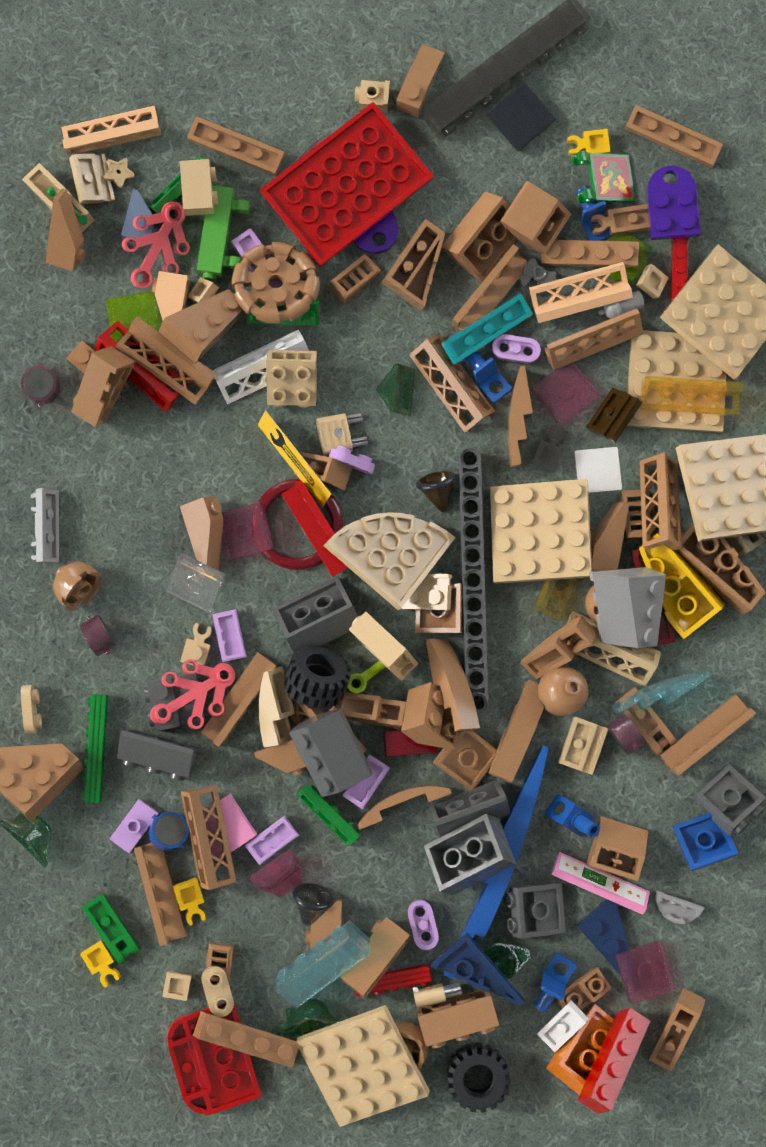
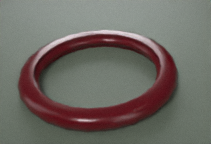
[252,479,343,570]

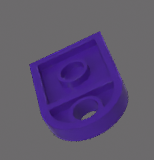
[647,166,701,240]
[354,211,398,254]

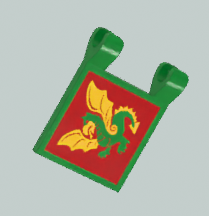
[571,151,635,203]

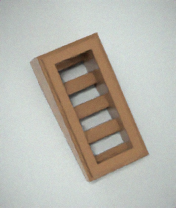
[328,254,381,305]
[621,490,651,539]
[203,941,235,992]

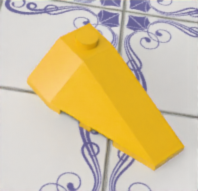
[639,533,725,639]

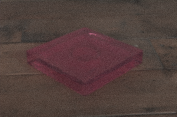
[532,362,600,426]
[222,502,274,561]
[615,940,676,1004]

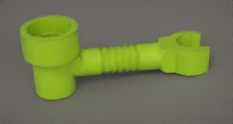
[347,661,386,693]

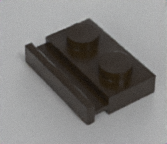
[586,387,642,443]

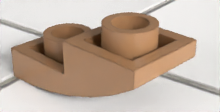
[555,967,612,1010]

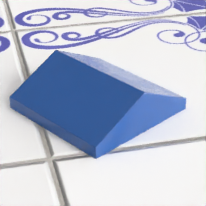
[673,813,738,871]

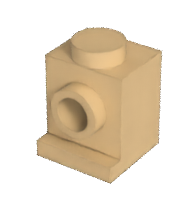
[355,80,390,112]

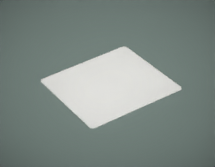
[575,447,622,493]

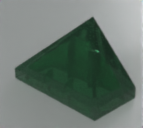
[377,364,415,416]

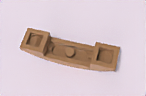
[358,785,452,830]

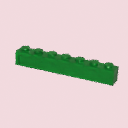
[82,694,108,803]

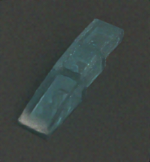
[611,671,712,714]

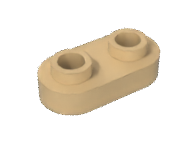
[21,685,42,734]
[201,966,234,1017]

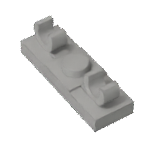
[31,488,59,563]

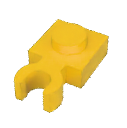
[567,129,611,156]
[172,877,205,926]
[80,940,121,988]

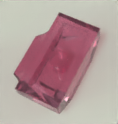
[249,849,302,898]

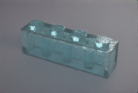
[275,920,370,1009]

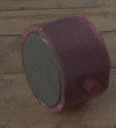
[20,363,61,407]
[80,614,117,656]
[607,714,645,756]

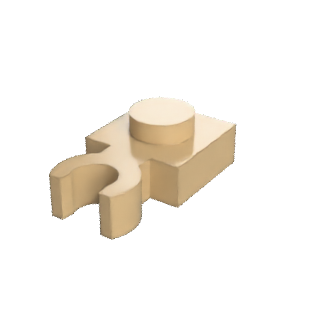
[180,623,212,666]

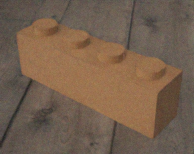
[193,1011,299,1068]

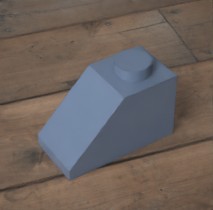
[121,189,160,248]

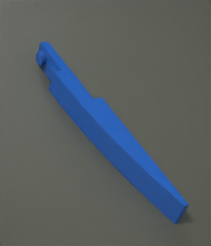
[443,745,549,979]

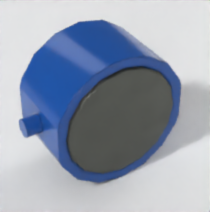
[148,811,189,852]

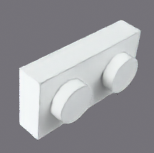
[537,1001,589,1052]

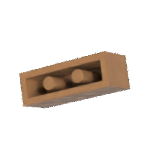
[340,917,411,998]

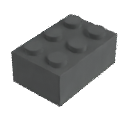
[424,814,516,895]

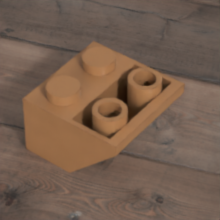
[500,181,571,254]
[401,682,458,749]
[587,816,648,881]

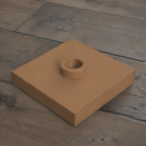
[433,731,497,790]

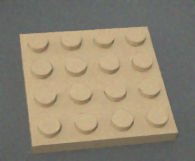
[660,244,766,379]
[627,330,726,433]
[676,434,766,542]
[490,479,592,584]
[296,1005,430,1127]

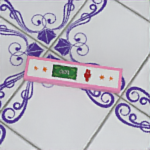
[552,852,650,915]

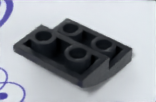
[487,83,556,152]

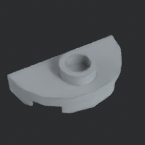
[655,890,705,924]

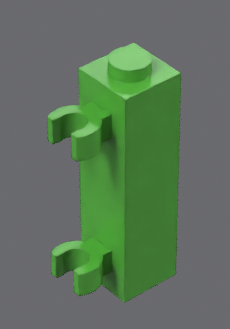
[197,185,250,281]

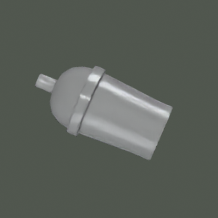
[598,290,645,319]

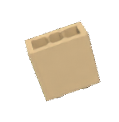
[266,350,317,408]

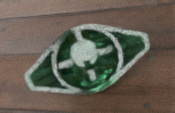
[0,812,52,868]
[484,942,532,979]
[278,998,340,1037]

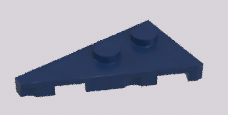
[577,899,640,992]
[430,933,525,1006]

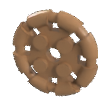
[232,242,320,324]

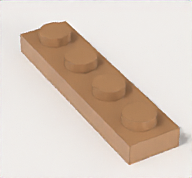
[625,105,723,168]
[187,116,285,176]
[541,240,639,268]

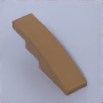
[508,366,533,469]
[426,639,480,731]
[489,679,545,783]

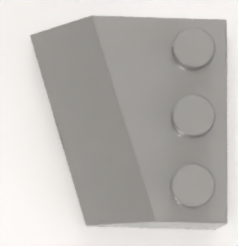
[589,567,666,648]

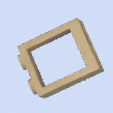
[349,612,418,681]

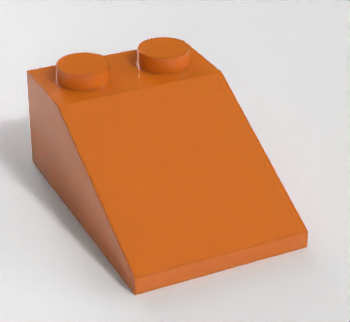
[546,1004,614,1095]

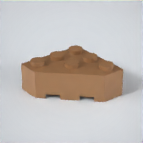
[0,743,84,822]

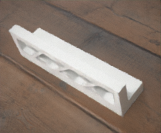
[212,330,309,404]

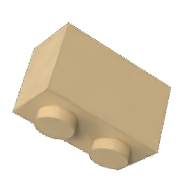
[180,159,218,216]

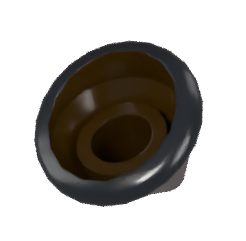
[416,471,456,512]

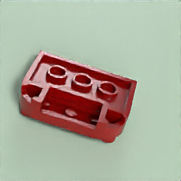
[166,1000,262,1115]

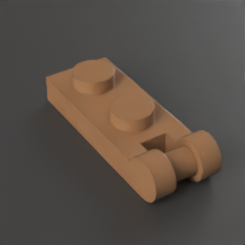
[615,687,676,756]

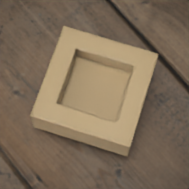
[636,264,669,299]
[187,277,219,303]
[162,970,192,1001]

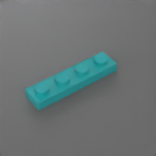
[441,294,533,364]

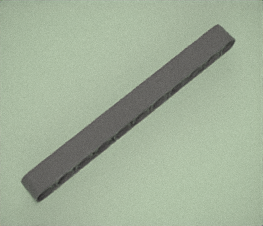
[458,447,489,714]

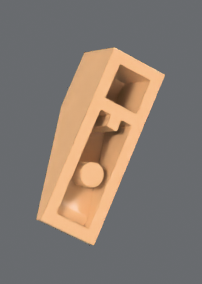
[152,271,190,320]

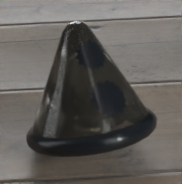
[292,883,334,926]

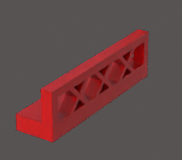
[95,320,190,413]
[281,480,349,577]

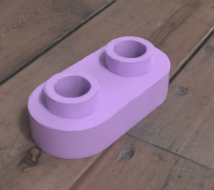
[492,334,541,364]
[329,446,375,474]
[408,899,439,950]

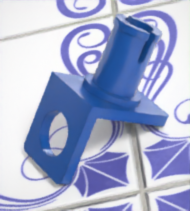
[575,186,611,241]
[464,351,512,403]
[545,794,600,838]
[534,953,577,1012]

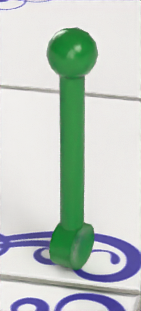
[46,187,88,225]

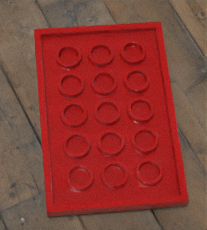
[260,102,434,267]

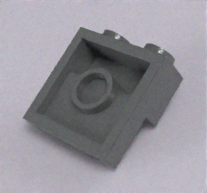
[144,673,206,731]
[694,764,766,836]
[505,882,566,939]

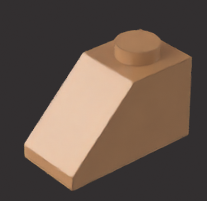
[294,452,353,490]
[254,740,307,776]
[306,898,342,952]

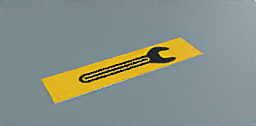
[258,410,331,508]

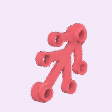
[122,202,190,288]
[150,659,235,730]

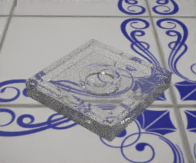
[166,552,225,613]

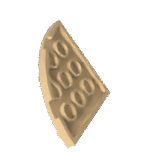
[323,513,456,610]

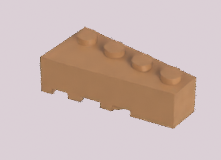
[676,522,766,615]

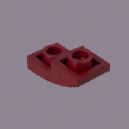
[383,730,438,757]

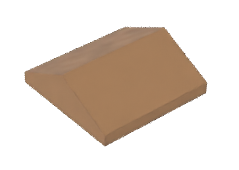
[415,584,463,633]

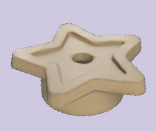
[104,158,135,188]

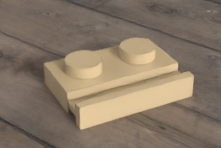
[69,154,115,204]
[402,574,452,610]
[558,716,608,775]

